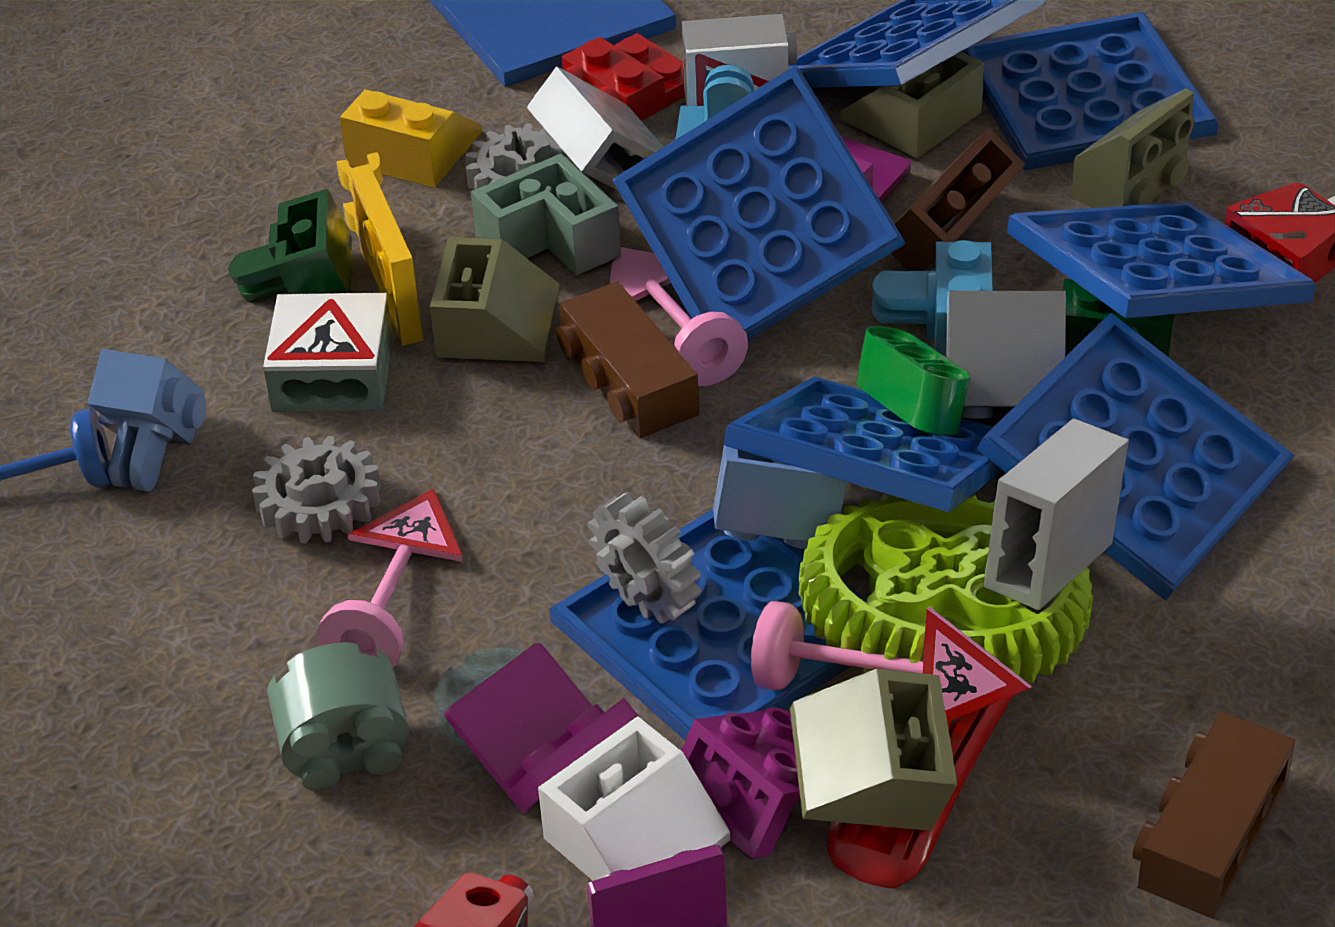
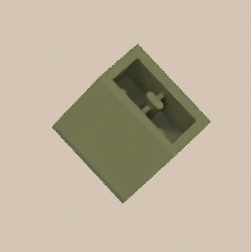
[840,52,984,159]
[1071,88,1194,208]
[430,237,560,362]
[790,669,957,831]

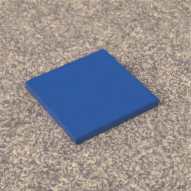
[429,0,676,87]
[788,0,1046,88]
[961,12,1218,170]
[612,65,906,340]
[1007,202,1316,318]
[977,313,1295,600]
[723,376,1003,512]
[549,509,867,740]

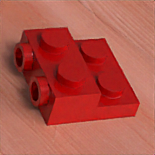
[562,33,685,121]

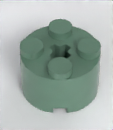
[267,642,409,791]

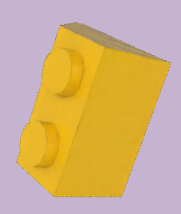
[340,89,482,188]

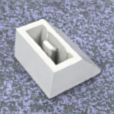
[538,716,730,881]

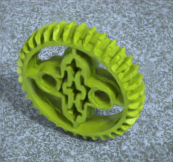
[799,493,1093,684]

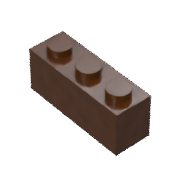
[891,127,1026,271]
[556,281,700,438]
[1133,711,1296,919]

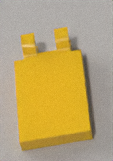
[336,152,423,346]

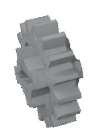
[465,123,577,190]
[252,436,381,543]
[587,493,702,623]

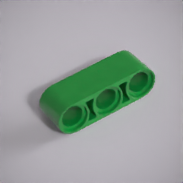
[855,326,971,435]

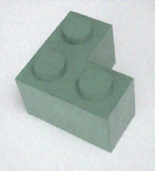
[471,154,621,276]

